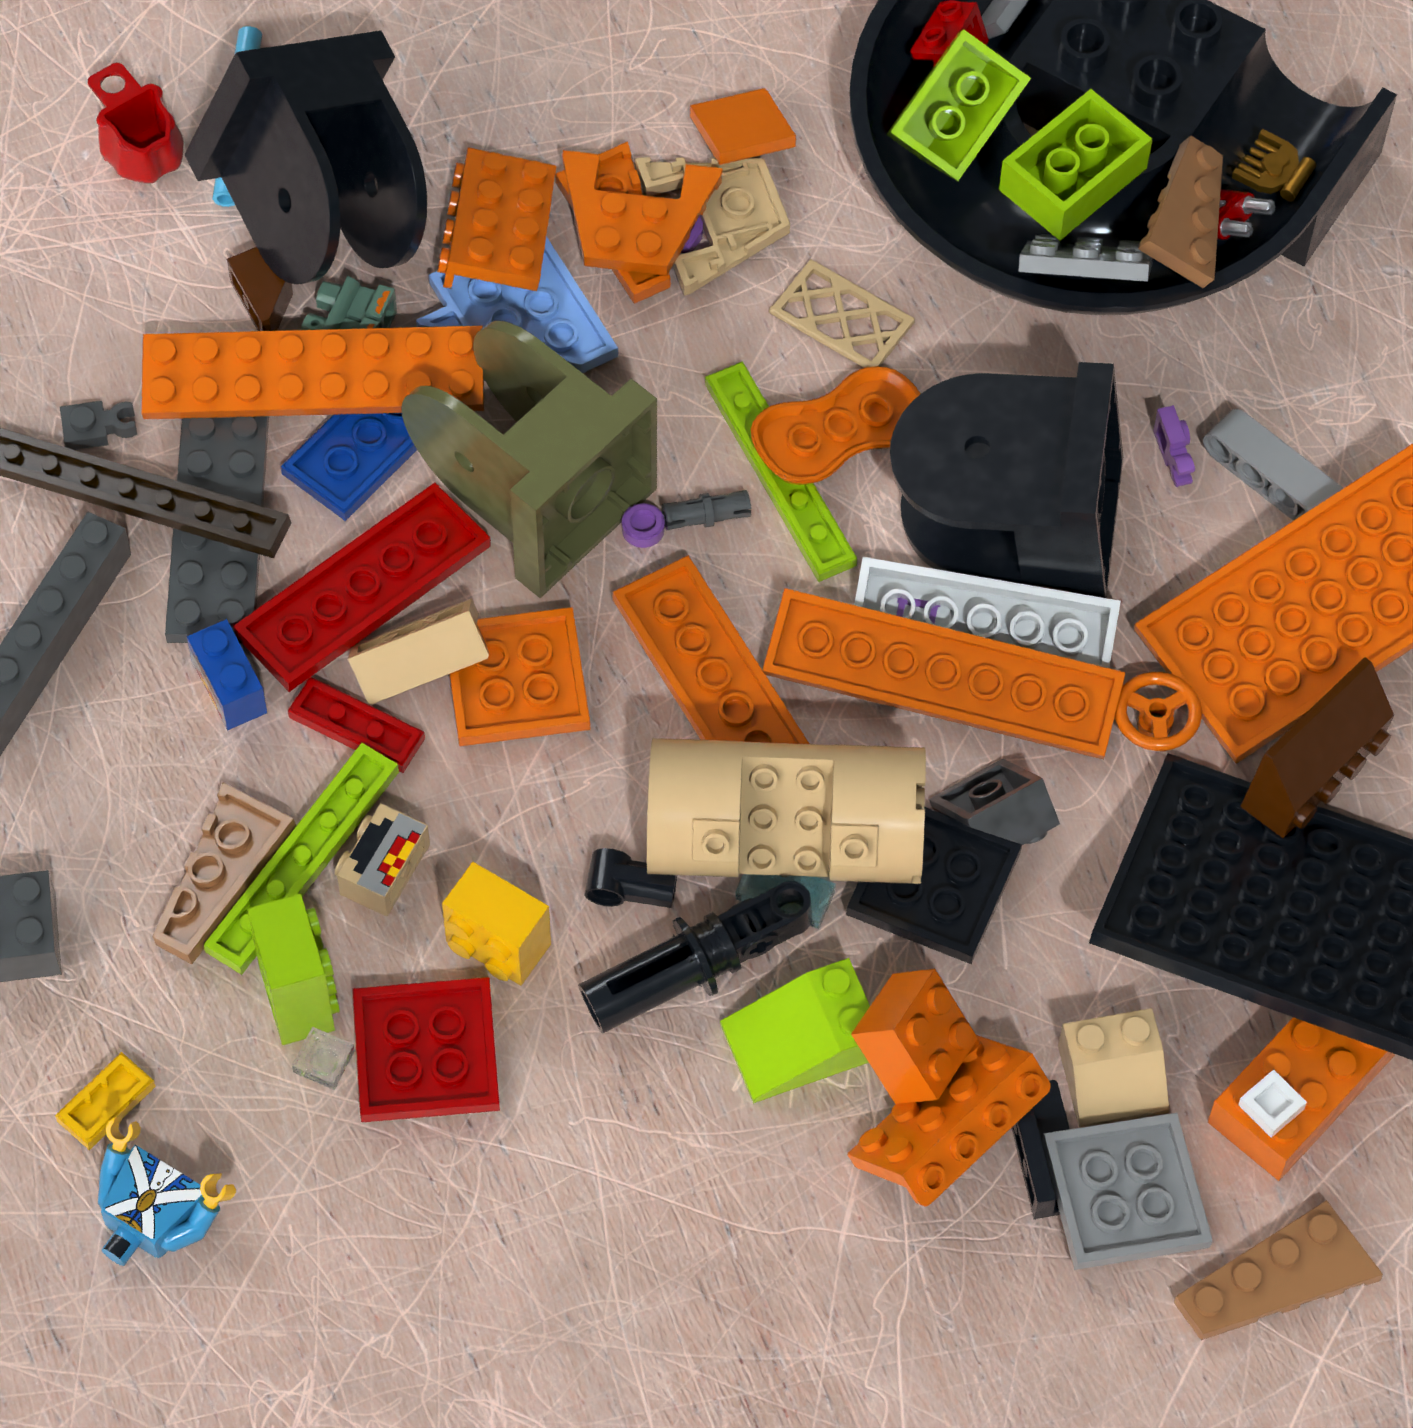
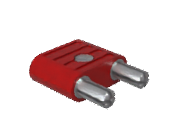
[1217,189,1275,240]

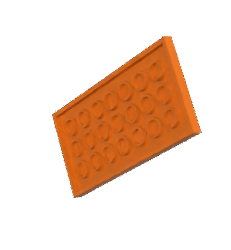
[1134,444,1413,764]

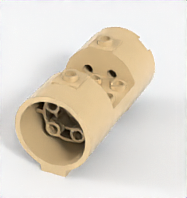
[647,738,926,884]

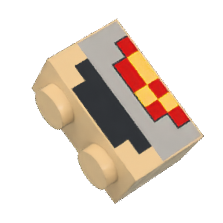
[335,803,430,917]

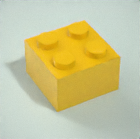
[442,862,551,986]

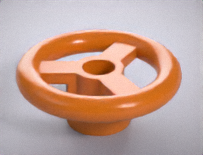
[1115,672,1202,751]

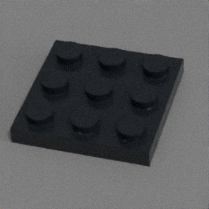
[846,807,1022,964]

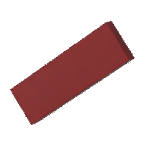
[288,677,425,773]

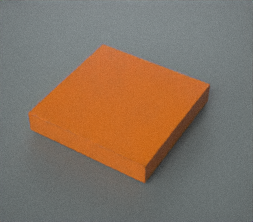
[690,88,796,165]

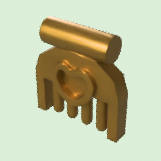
[1232,129,1317,201]

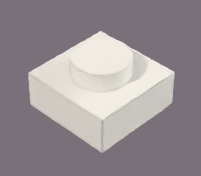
[1238,1070,1307,1138]

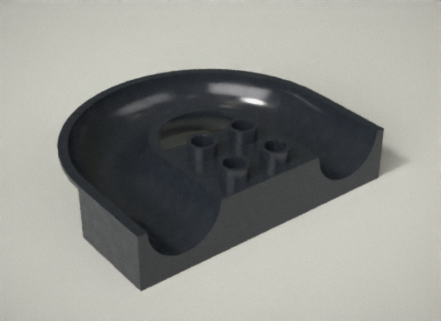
[849,0,1397,315]

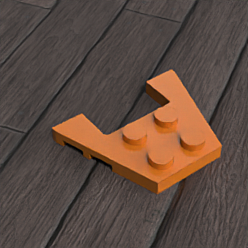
[562,150,723,276]

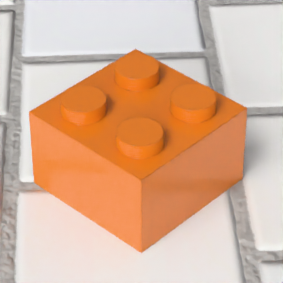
[851,969,978,1104]

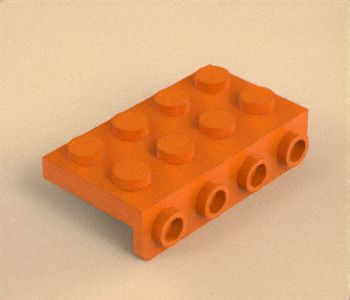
[437,147,556,291]
[847,1035,1051,1206]

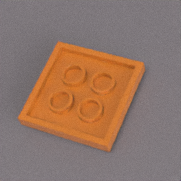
[449,607,590,746]

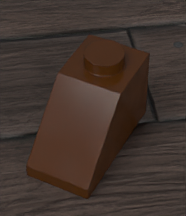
[227,247,293,331]

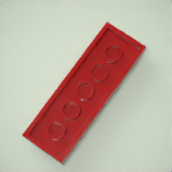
[233,482,491,692]

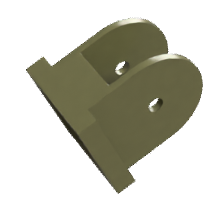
[402,321,657,598]

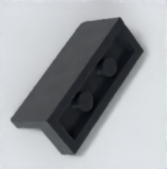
[1011,1080,1069,1220]

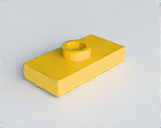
[55,1052,156,1150]

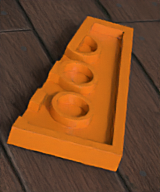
[555,141,671,304]

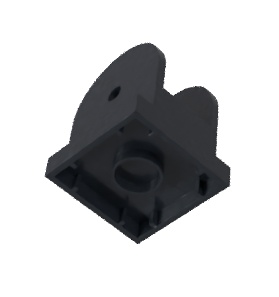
[184,30,427,284]
[890,362,1124,598]

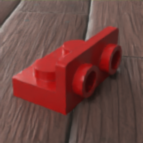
[910,0,989,67]

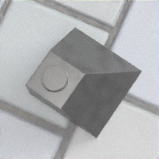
[929,759,1060,845]

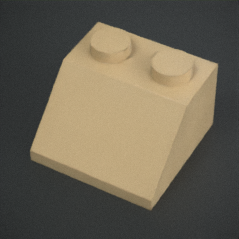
[1058,1008,1169,1128]

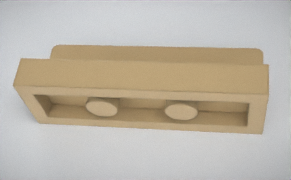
[348,599,489,704]

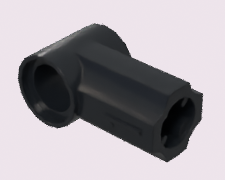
[584,848,678,908]

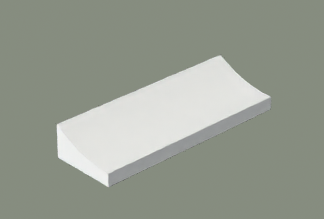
[854,557,1121,668]

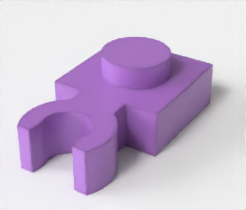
[1153,405,1195,487]

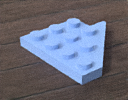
[416,236,618,373]

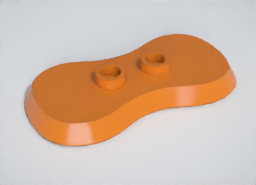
[751,366,921,485]

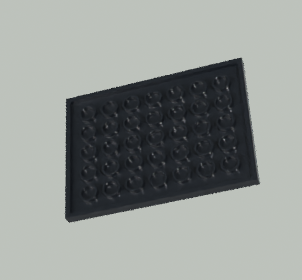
[1089,753,1413,1060]

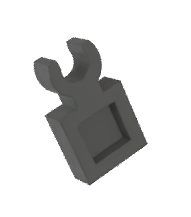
[60,401,137,450]

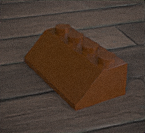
[1240,657,1394,838]

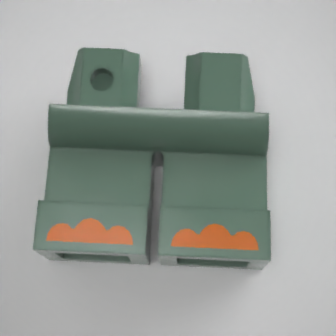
[301,276,397,330]

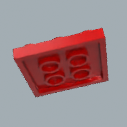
[352,977,500,1122]

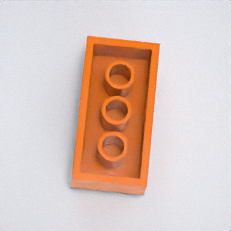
[1208,1017,1395,1181]

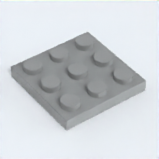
[1018,234,1153,281]
[1041,1113,1213,1270]

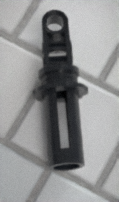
[578,881,812,1034]

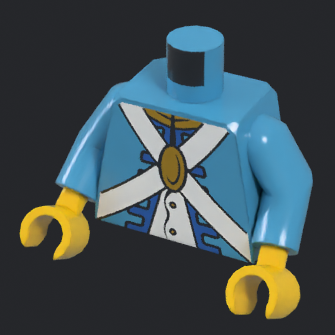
[98,1115,236,1266]

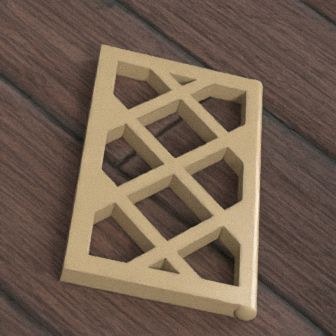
[769,259,915,368]

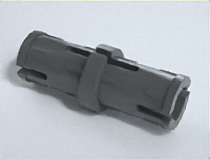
[662,490,751,531]

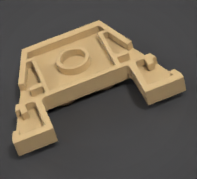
[635,157,790,296]

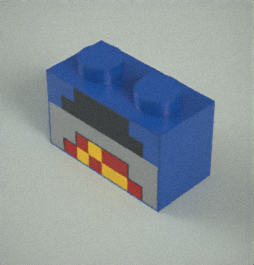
[187,619,267,731]

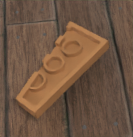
[1138,136,1223,288]
[152,782,296,964]
[1174,1200,1383,1340]

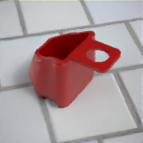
[87,63,184,184]

